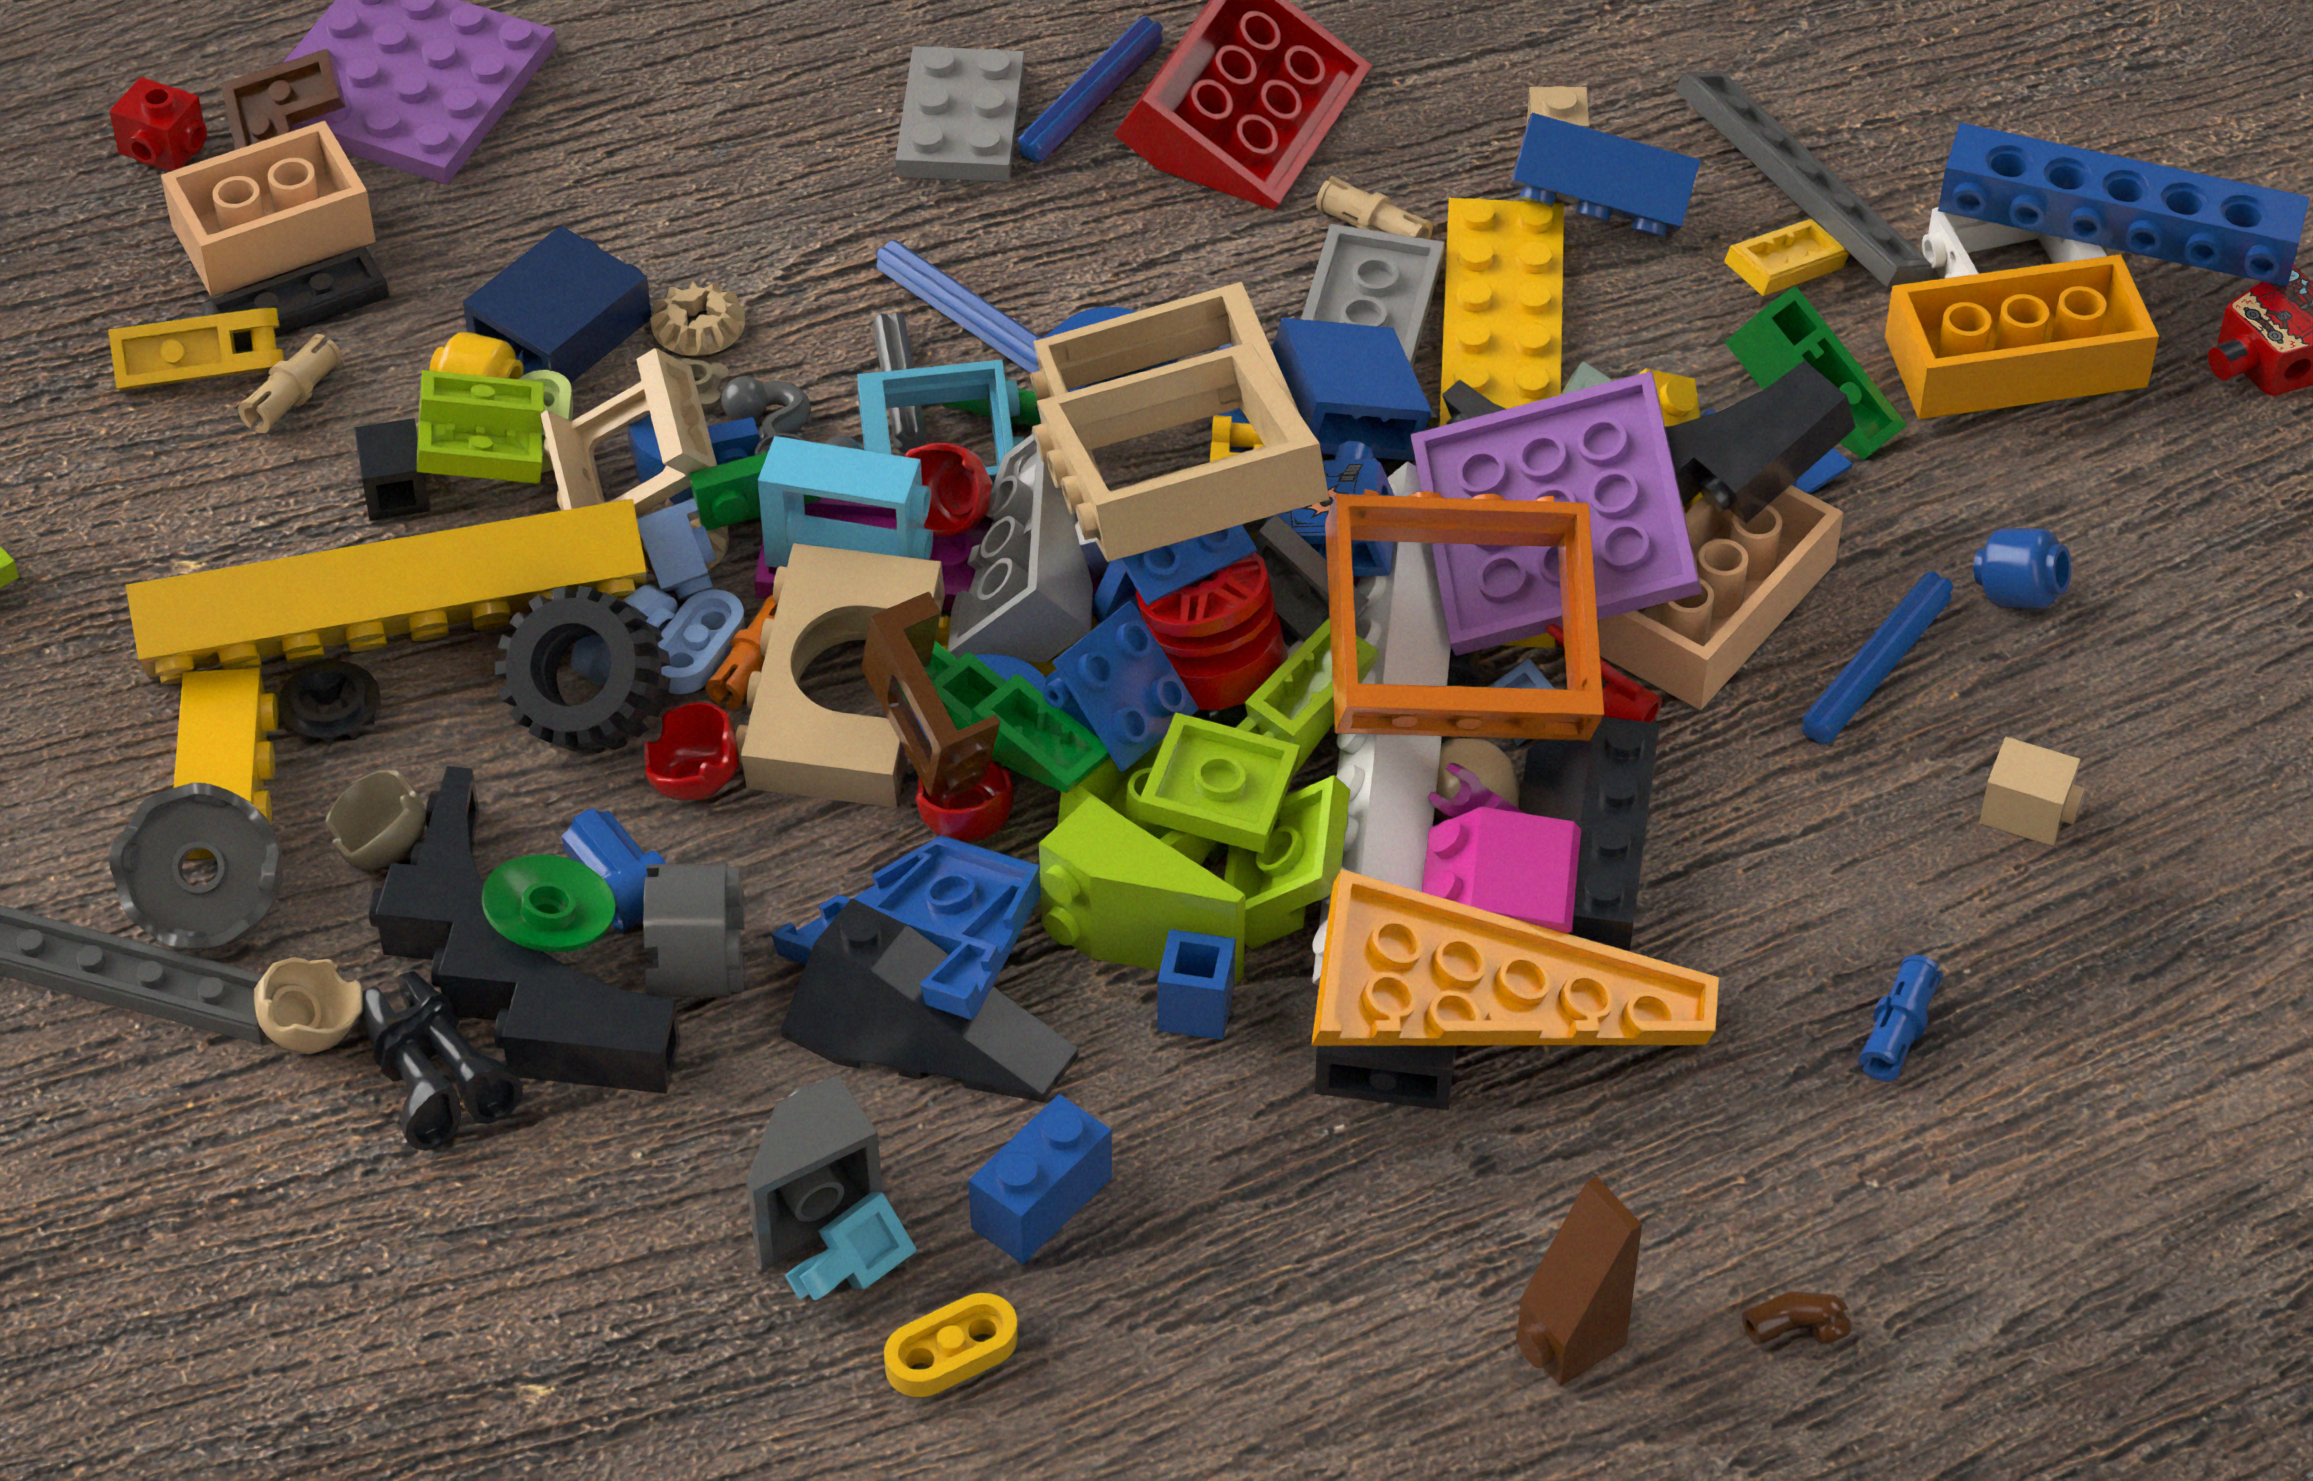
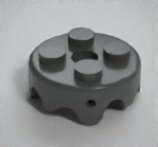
[109,783,283,949]

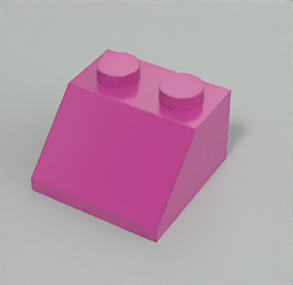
[1422,807,1581,933]

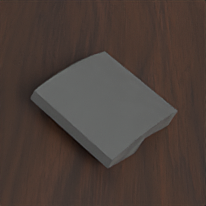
[1254,514,1369,647]

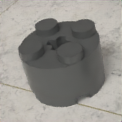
[644,863,745,998]

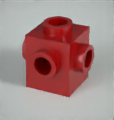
[109,77,207,172]

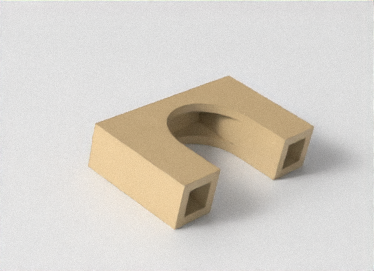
[736,543,945,808]

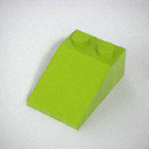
[1039,796,1245,985]

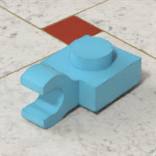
[785,1192,917,1300]

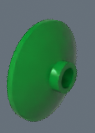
[482,854,615,952]

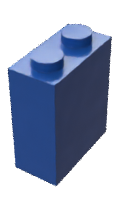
[1272,318,1432,461]

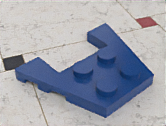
[771,835,1041,1020]

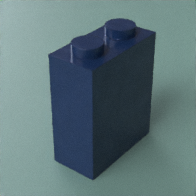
[463,225,652,384]

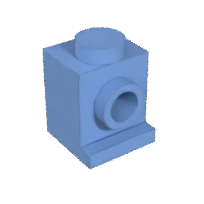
[637,498,717,601]

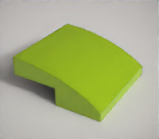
[417,370,544,484]

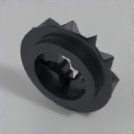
[278,661,382,747]

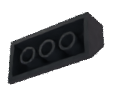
[1519,717,1660,952]

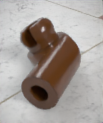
[1742,1291,1852,1344]

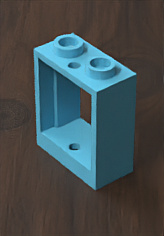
[857,360,1024,491]
[758,436,933,568]

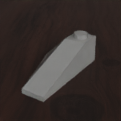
[948,434,1093,662]

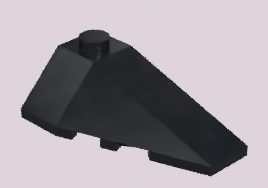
[781,898,1079,1102]

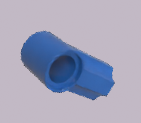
[561,808,667,932]

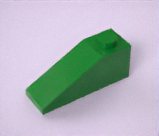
[1724,285,1907,460]

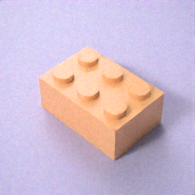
[161,121,376,298]

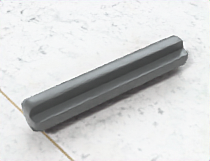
[873,311,927,453]

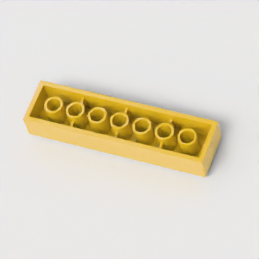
[125,498,646,684]

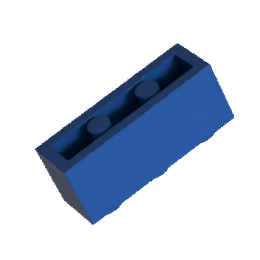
[1510,112,1700,238]

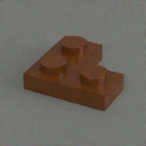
[220,48,346,150]

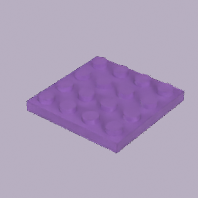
[283,0,557,185]
[1411,371,1702,656]

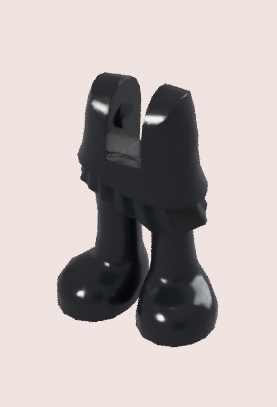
[359,971,523,1151]

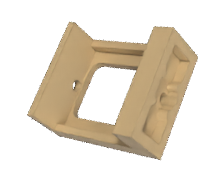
[540,348,717,516]

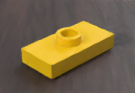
[1724,219,1849,296]

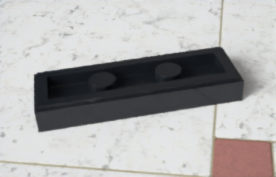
[201,247,390,351]

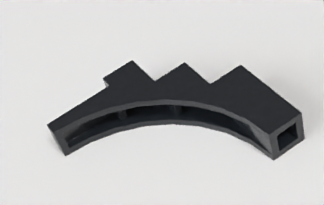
[1442,360,1856,524]
[369,766,680,1094]

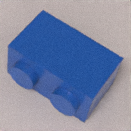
[968,1094,1112,1265]

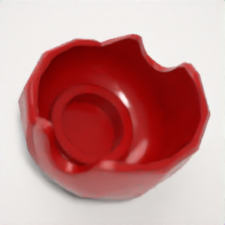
[904,442,993,537]
[644,702,739,800]
[915,762,1013,843]

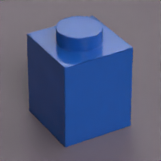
[1157,929,1236,1040]

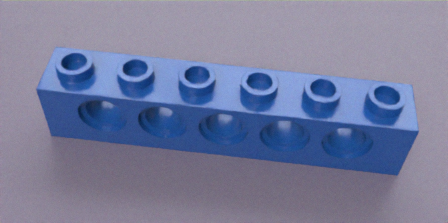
[1938,123,2310,287]

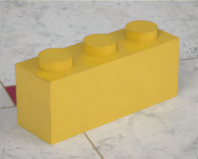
[173,668,278,860]

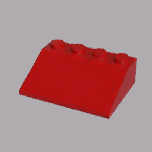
[1113,0,1372,210]

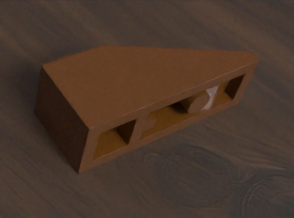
[1516,1176,1642,1386]

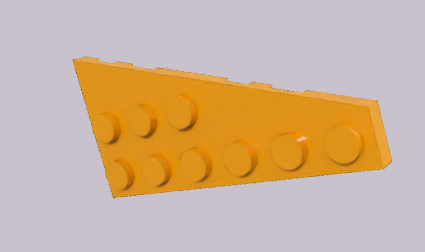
[1311,869,1719,1046]

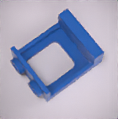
[1092,524,1257,624]

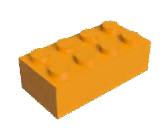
[1884,254,2159,420]

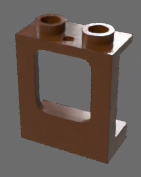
[861,591,1000,798]

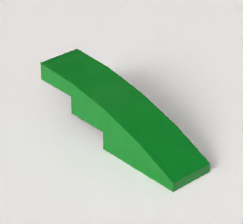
[897,641,1111,794]

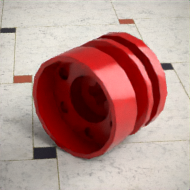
[1136,553,1288,710]

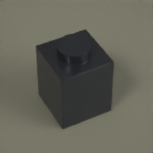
[354,418,430,521]

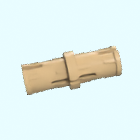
[1316,176,1433,240]
[238,334,342,434]

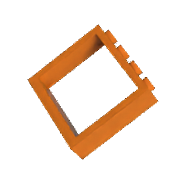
[1325,489,1604,740]

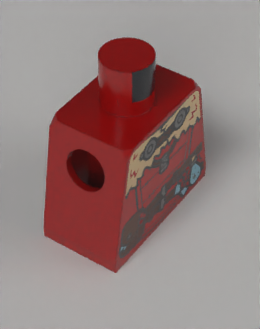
[2208,264,2313,396]

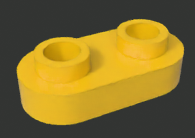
[884,1293,1018,1397]

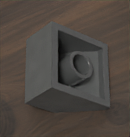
[747,1074,882,1271]

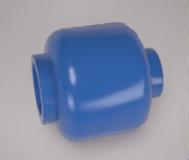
[1973,528,2071,609]

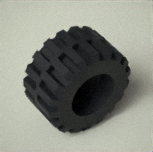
[495,586,671,753]

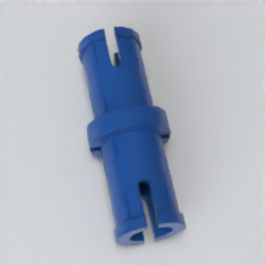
[1858,955,1943,1081]

